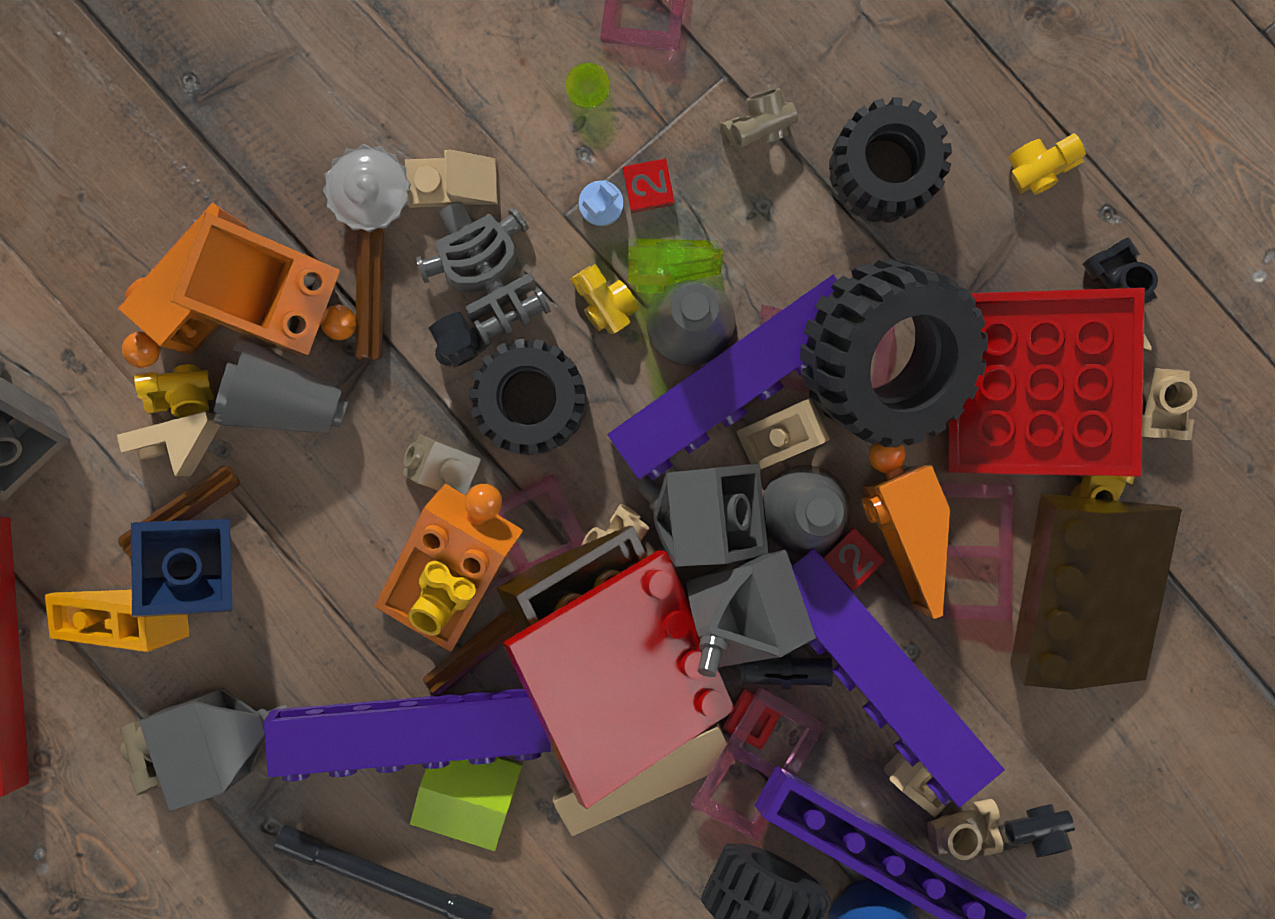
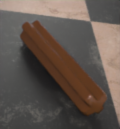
[355,228,384,361]
[118,466,240,557]
[423,610,517,696]

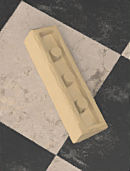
[552,722,736,836]

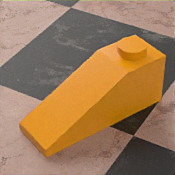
[45,590,189,652]

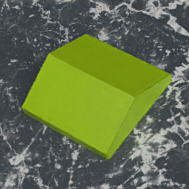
[410,757,523,851]

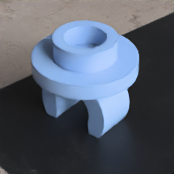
[579,180,623,226]

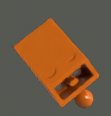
[118,202,248,368]
[170,212,357,356]
[861,443,950,619]
[374,483,523,652]

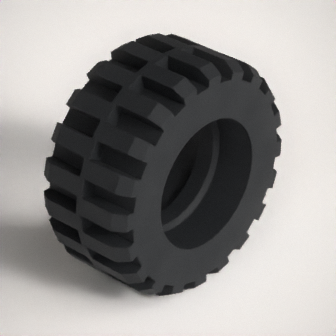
[800,259,988,448]

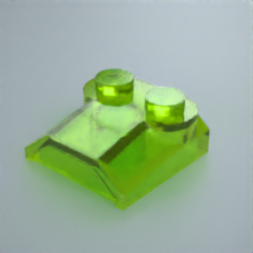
[628,238,723,293]

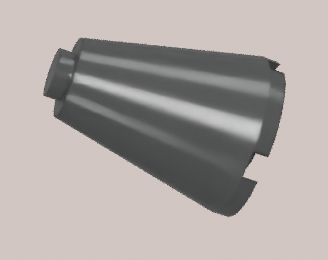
[646,276,735,366]
[213,336,348,434]
[763,465,851,554]

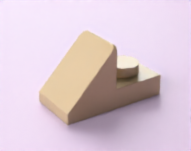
[405,150,498,208]
[736,398,830,470]
[117,412,220,477]
[884,751,945,817]

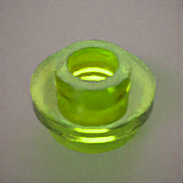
[565,63,610,109]

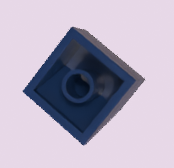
[131,519,233,618]

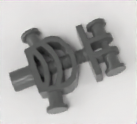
[416,202,551,346]

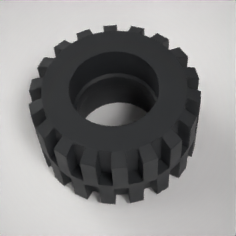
[829,97,952,223]
[469,338,587,455]
[701,843,830,919]

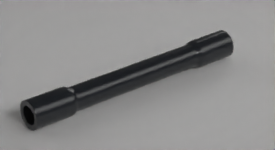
[273,825,494,919]

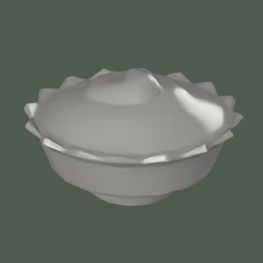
[322,144,411,233]

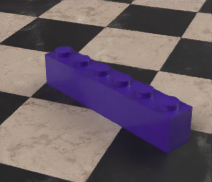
[607,274,837,480]
[792,548,1005,808]
[264,689,551,782]
[754,765,1027,919]

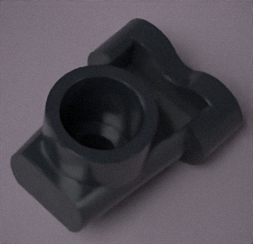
[1082,237,1158,307]
[428,312,487,367]
[998,804,1075,858]

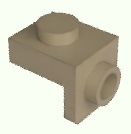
[403,434,481,495]

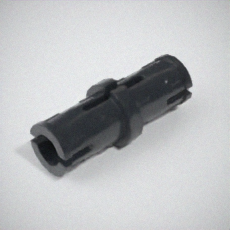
[741,653,833,690]

